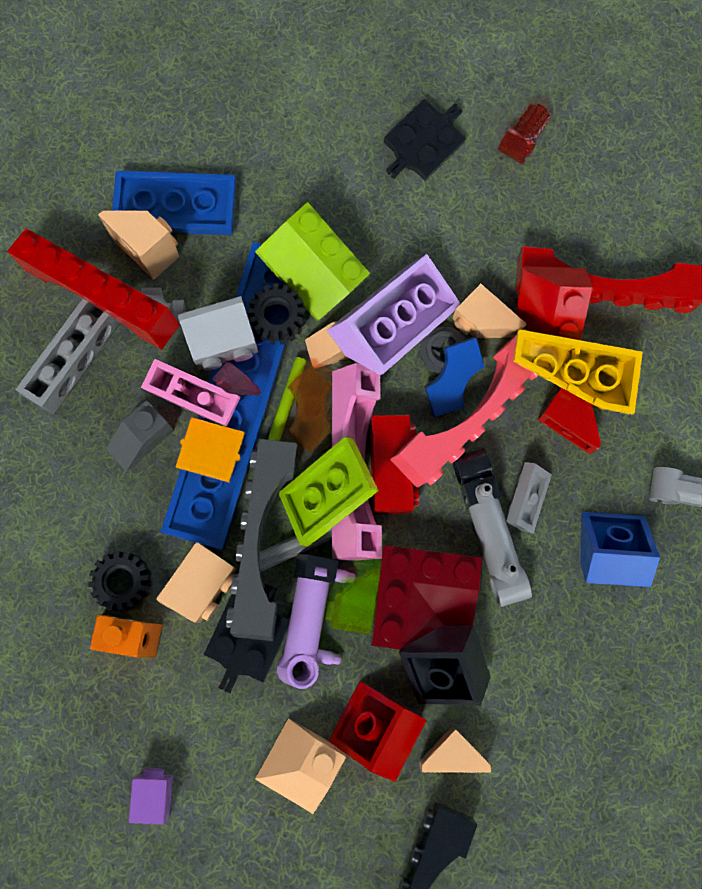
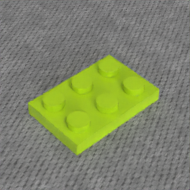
[279,436,379,547]

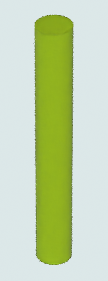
[267,357,307,441]

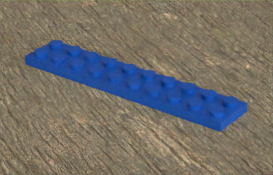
[161,242,289,551]

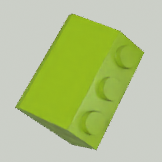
[255,202,370,321]

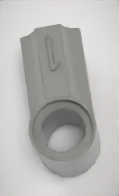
[649,467,702,507]

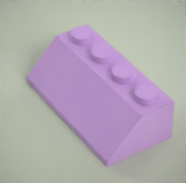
[327,254,461,375]

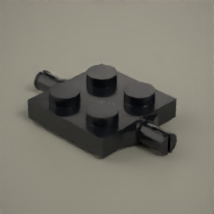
[383,99,466,181]
[204,584,290,693]

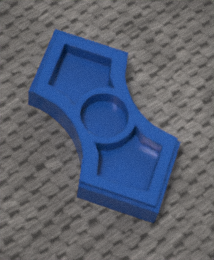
[424,337,485,417]

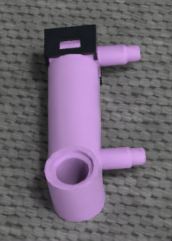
[277,555,356,689]

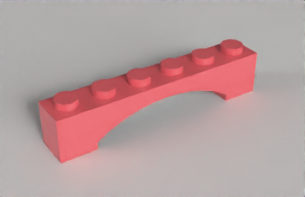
[390,328,538,487]

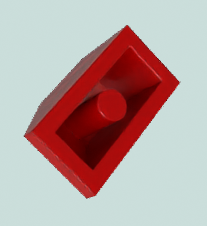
[538,387,601,454]

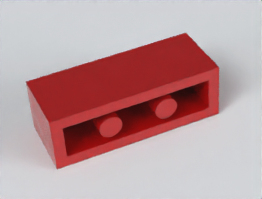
[369,415,419,515]

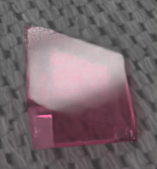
[213,362,261,396]

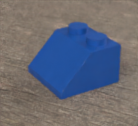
[581,512,660,587]

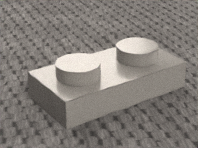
[506,462,552,534]

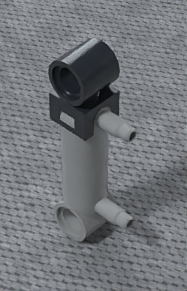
[453,448,532,607]

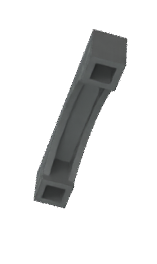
[226,439,298,641]

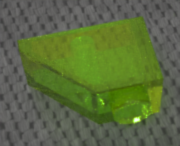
[325,567,380,635]

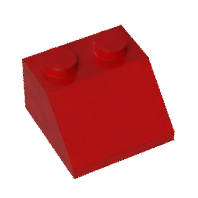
[515,266,593,340]
[328,681,427,782]

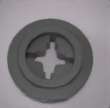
[420,327,466,375]

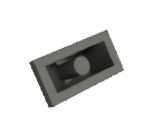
[106,400,174,472]

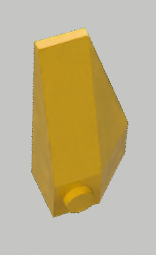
[513,329,643,415]

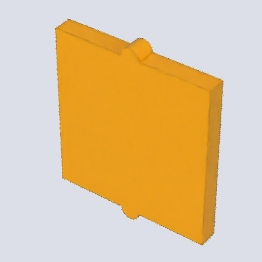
[175,417,245,483]

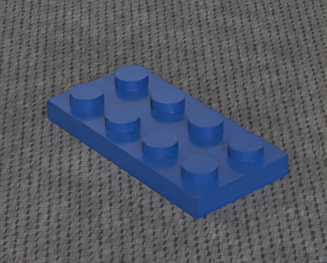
[112,171,236,235]

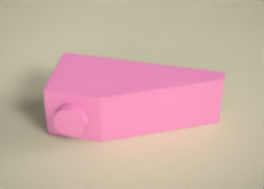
[141,359,241,427]

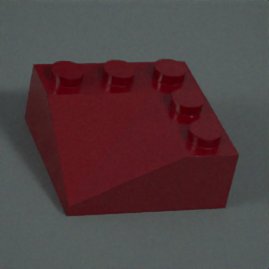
[371,545,482,649]

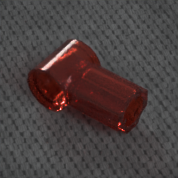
[498,104,552,165]

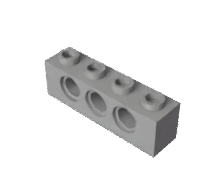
[15,299,120,415]

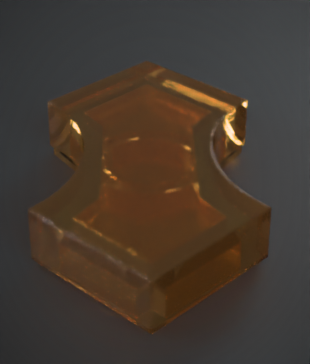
[287,365,332,453]

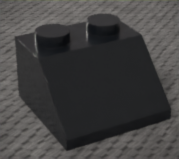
[399,625,491,706]

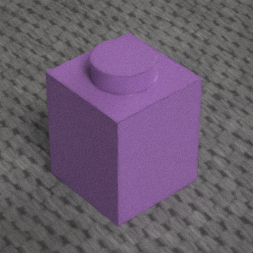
[129,768,173,824]

